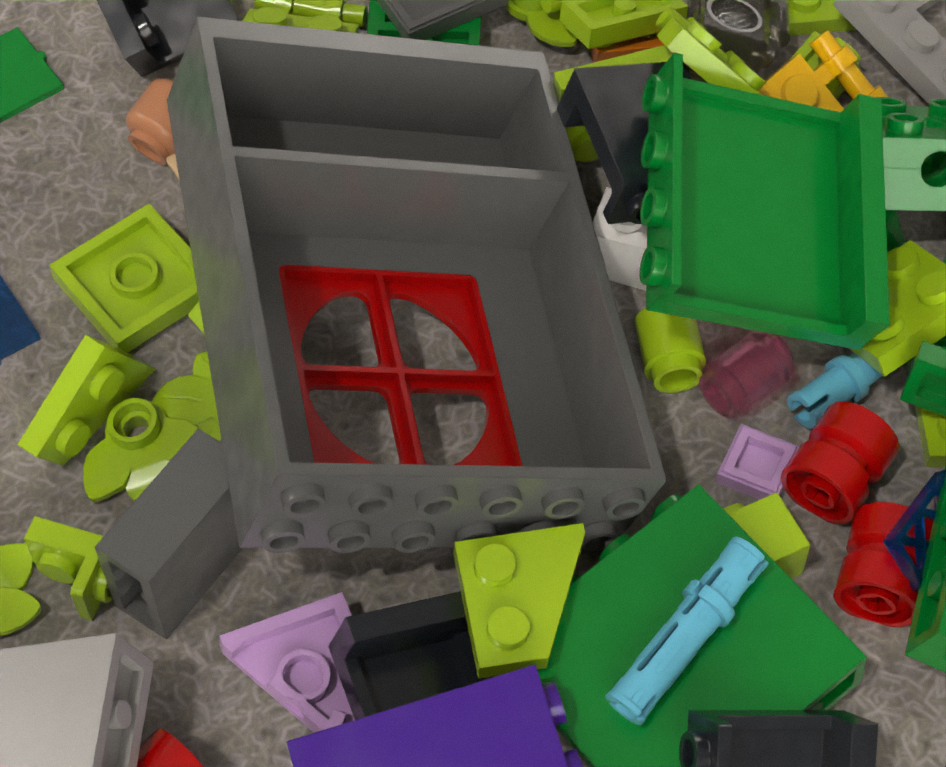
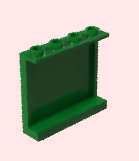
[639,52,890,350]
[537,484,867,767]

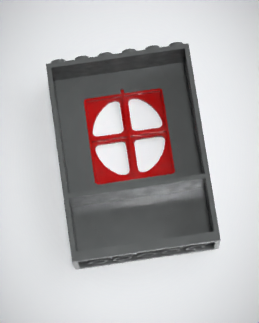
[167,17,667,553]

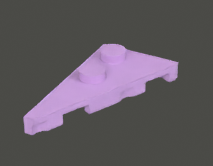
[219,592,355,733]

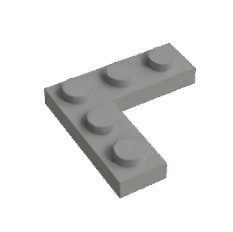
[833,0,946,104]

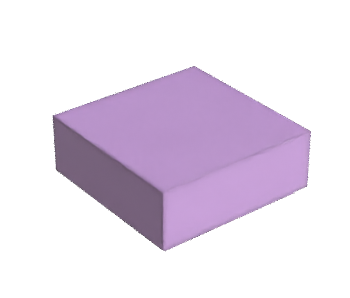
[716,424,800,500]

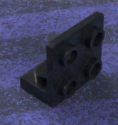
[97,0,240,77]

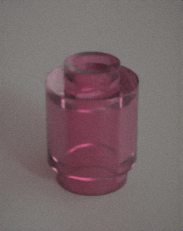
[699,330,793,418]

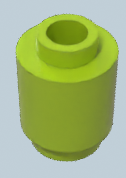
[634,306,706,393]

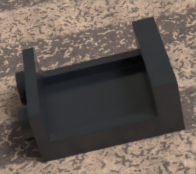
[556,62,693,224]
[328,591,486,720]
[679,710,878,767]

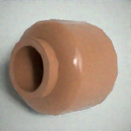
[126,78,175,166]

